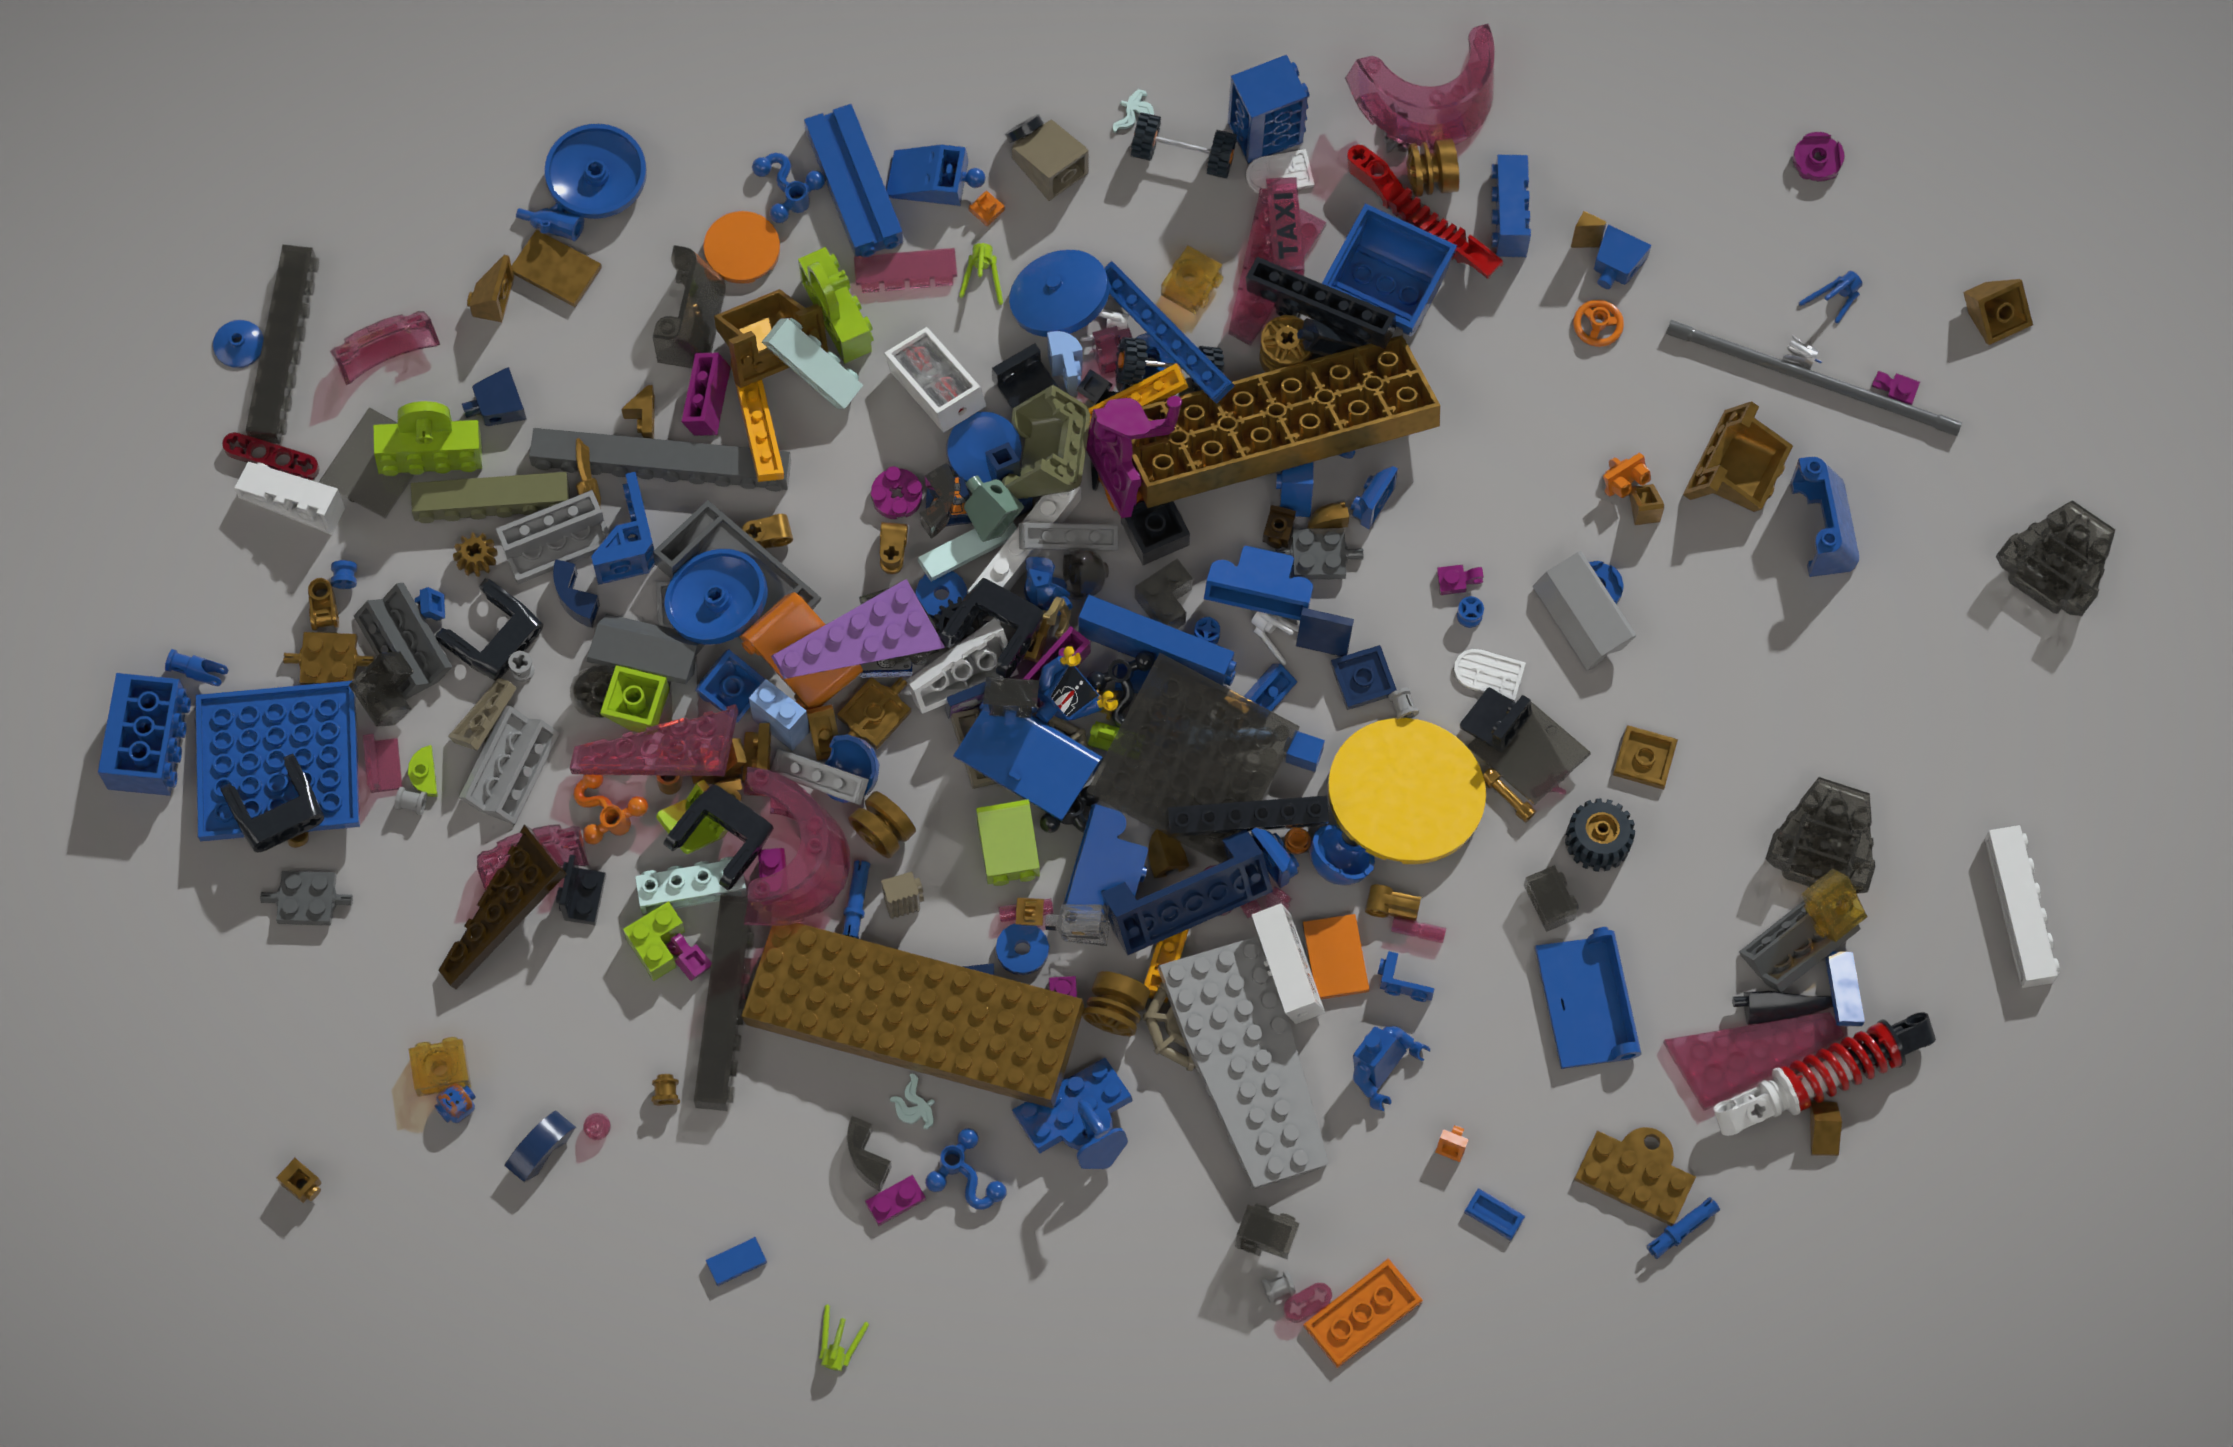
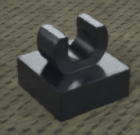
[1076,369,1113,404]

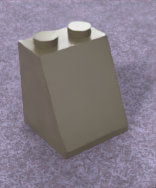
[1012,119,1089,201]

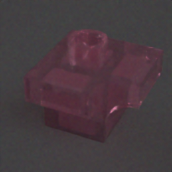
[1092,326,1132,375]

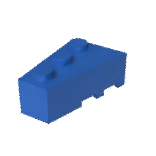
[1276,462,1314,517]

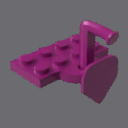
[1086,396,1182,518]

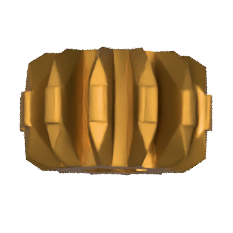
[453,532,498,577]

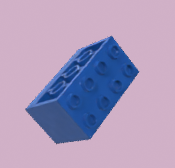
[1228,54,1310,164]
[98,673,191,796]

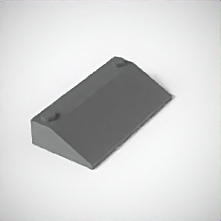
[653,500,821,661]

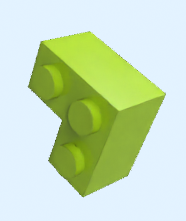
[623,901,685,981]

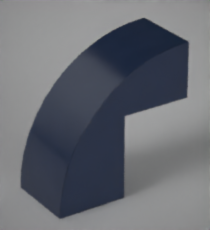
[985,442,1033,516]
[553,559,600,628]
[504,1111,576,1182]

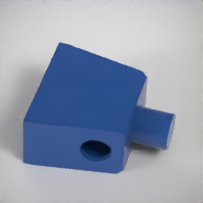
[1594,224,1652,289]

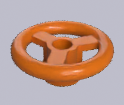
[1573,300,1624,347]

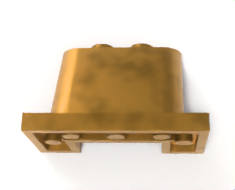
[714,289,828,388]
[1683,401,1793,512]

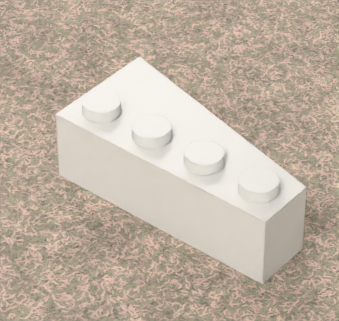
[235,462,345,535]
[906,618,1019,714]

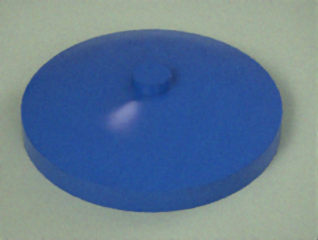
[545,124,647,219]
[1009,250,1110,337]
[665,549,768,645]

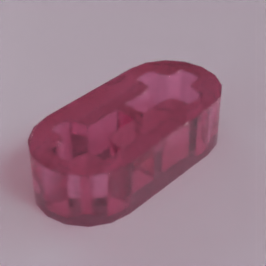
[1283,1283,1332,1323]

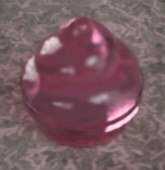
[1266,886,1292,910]
[583,1113,611,1140]

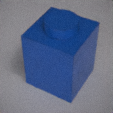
[1283,730,1325,772]

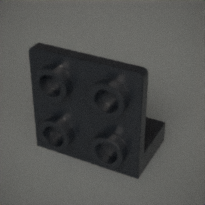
[992,343,1060,410]
[1460,687,1532,753]
[556,855,606,926]

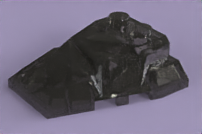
[1996,500,2116,616]
[1765,777,1875,896]

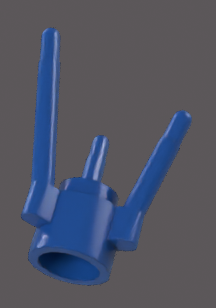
[1799,271,1863,323]

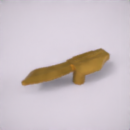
[575,438,601,509]

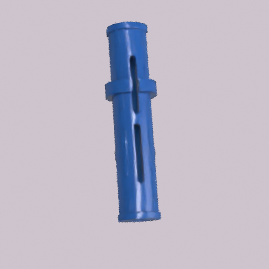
[842,860,871,939]
[1646,1197,1720,1259]

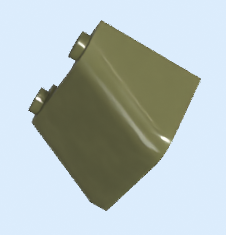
[1002,385,1090,499]

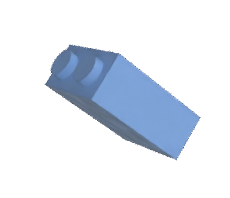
[749,679,810,751]

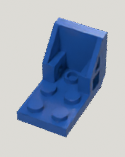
[591,472,655,585]

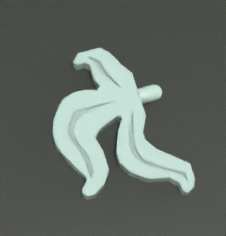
[1113,89,1154,133]
[890,1073,935,1129]

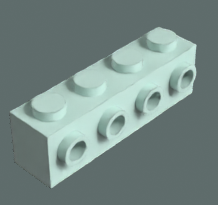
[761,318,863,409]
[635,857,747,914]

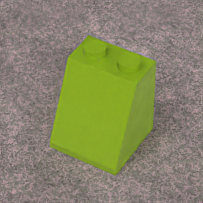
[976,799,1040,886]

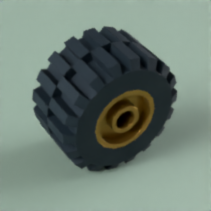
[1565,798,1635,872]

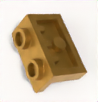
[742,723,771,784]

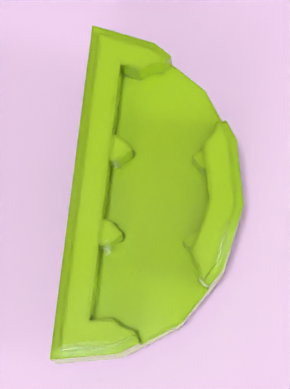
[408,745,438,797]

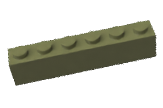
[411,472,570,523]

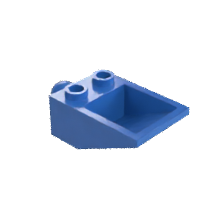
[887,145,986,206]

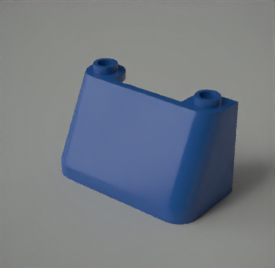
[1790,457,1859,577]

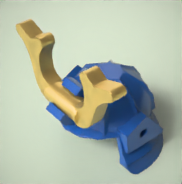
[1024,557,1073,640]

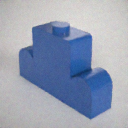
[1204,546,1313,621]
[1062,804,1148,914]

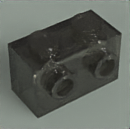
[1523,865,1579,932]

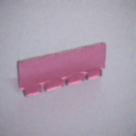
[854,248,957,293]

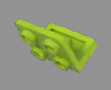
[656,780,728,854]

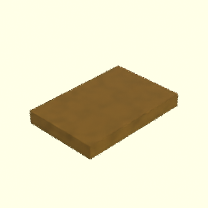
[512,229,602,307]

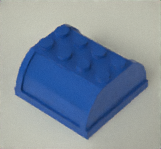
[1322,203,1457,336]

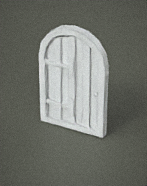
[1246,149,1315,195]
[1454,649,1526,701]

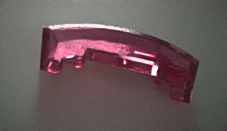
[330,311,440,385]
[477,824,589,890]

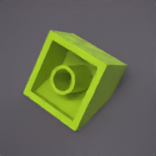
[600,665,670,736]

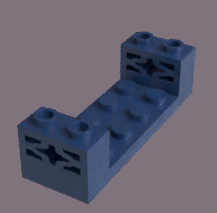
[1101,829,1273,955]

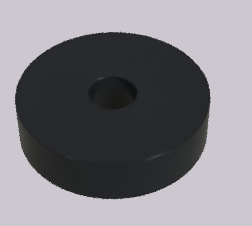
[1005,114,1044,143]

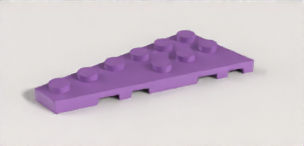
[771,579,945,679]

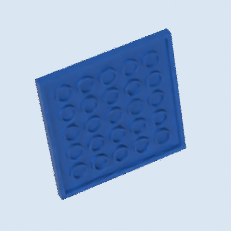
[196,681,360,842]

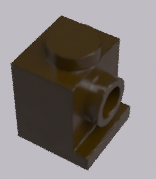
[1263,505,1296,549]

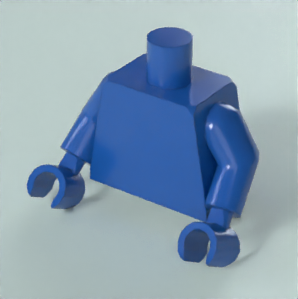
[1353,1026,1430,1112]

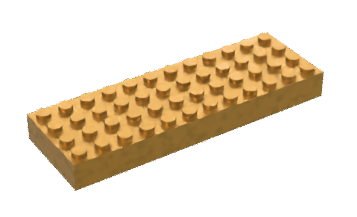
[1131,335,1441,508]
[742,917,1085,1109]

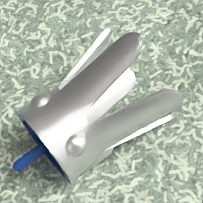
[1782,336,1822,369]

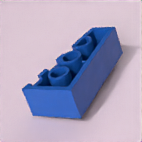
[1491,154,1531,258]

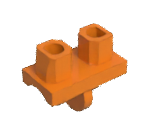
[1603,452,1651,498]

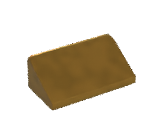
[1571,211,1606,248]

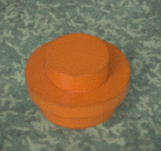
[1284,828,1311,854]

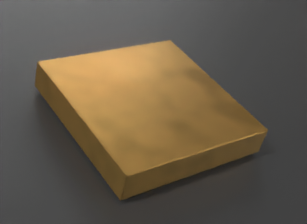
[1613,725,1678,790]

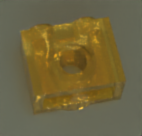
[1161,245,1224,315]
[1801,869,1868,942]
[408,1037,472,1097]

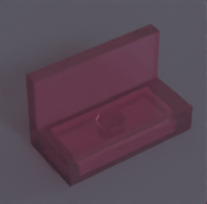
[363,734,403,793]

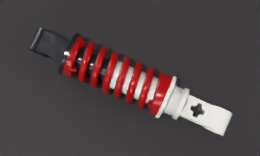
[1713,1012,1936,1136]

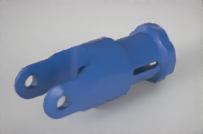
[165,649,229,686]

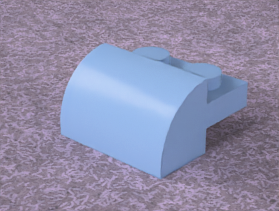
[1047,331,1083,397]

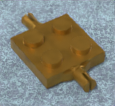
[283,632,374,685]
[837,677,911,749]

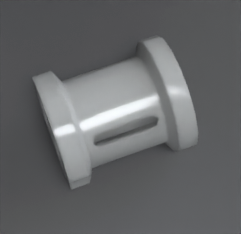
[508,651,535,682]
[1388,688,1419,719]
[395,787,427,815]
[1262,1271,1296,1303]

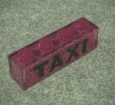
[1261,177,1305,276]

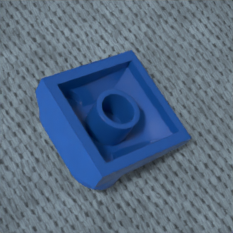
[1350,466,1398,530]
[695,649,765,723]
[1251,828,1299,889]

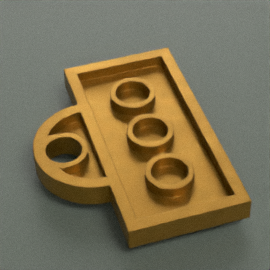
[1574,1127,1696,1226]

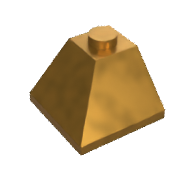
[467,255,515,322]
[1963,279,2033,345]

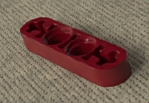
[222,432,320,480]

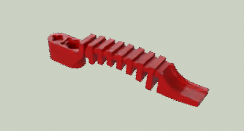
[1347,145,1503,279]

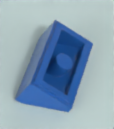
[1240,663,1297,719]

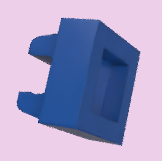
[414,587,445,621]

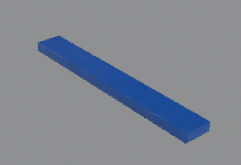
[1104,260,1235,404]

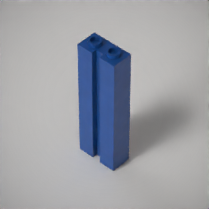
[804,104,903,258]
[1078,595,1237,693]

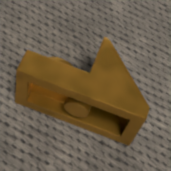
[622,385,655,439]
[806,704,839,761]

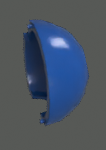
[824,734,880,803]
[1310,825,1375,885]

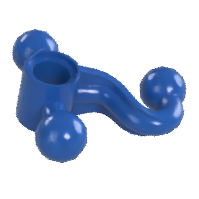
[752,153,825,223]
[925,1128,1007,1210]

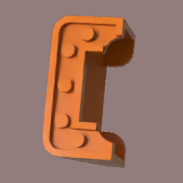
[740,592,863,710]

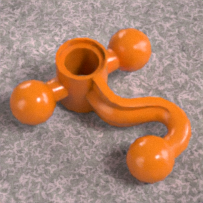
[573,768,648,845]

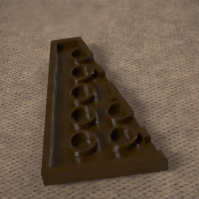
[438,824,567,990]

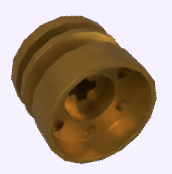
[1406,139,1460,197]
[1259,315,1313,372]
[1082,971,1150,1037]

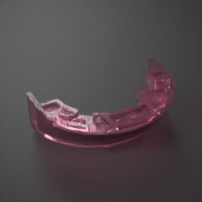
[1345,24,1495,149]
[743,767,851,926]

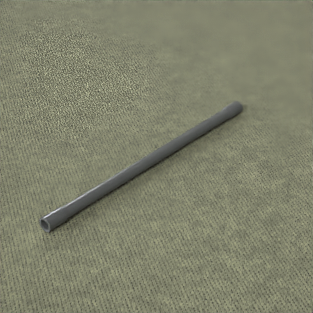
[1666,320,1962,436]

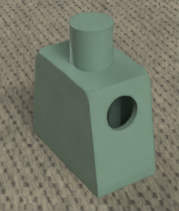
[964,475,1024,542]

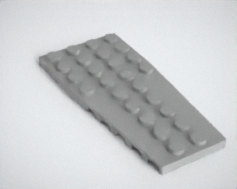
[1158,936,1329,1189]

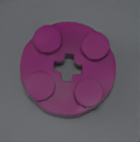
[1793,132,1845,181]
[871,467,922,519]

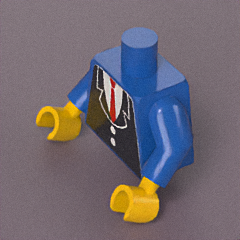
[1035,646,1118,723]

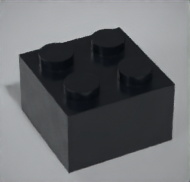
[1121,501,1190,566]

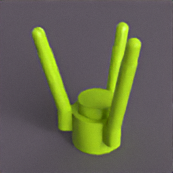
[959,243,1003,305]
[819,1304,869,1371]

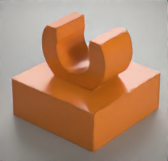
[969,190,1005,227]
[1435,1125,1469,1162]

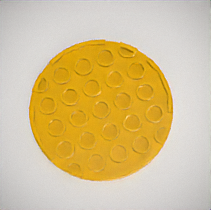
[1327,718,1486,864]

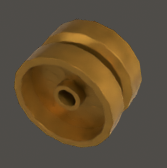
[848,791,916,858]

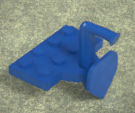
[1012,1057,1133,1169]

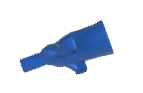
[516,203,585,242]

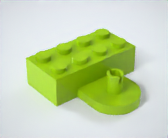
[798,247,874,364]
[373,401,482,476]

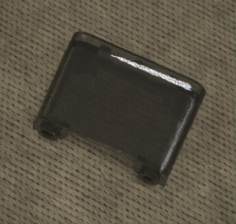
[653,245,726,368]

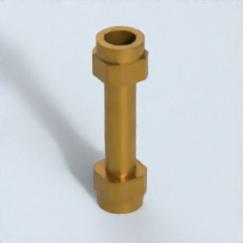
[1483,767,1536,823]

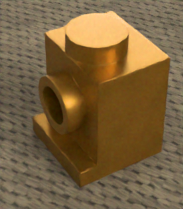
[276,1158,322,1203]

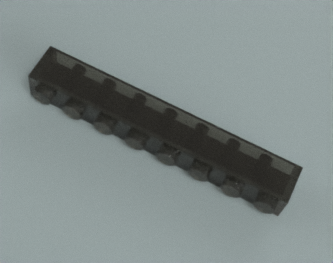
[246,244,319,444]
[694,895,758,1111]

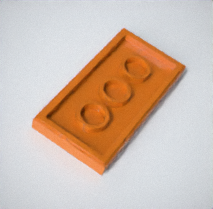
[1303,1258,1423,1369]

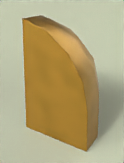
[1307,502,1349,529]
[1148,828,1189,878]

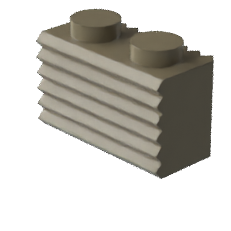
[881,871,924,919]

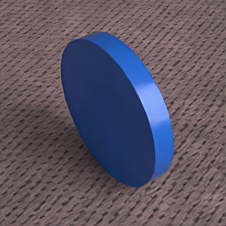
[946,412,1022,483]

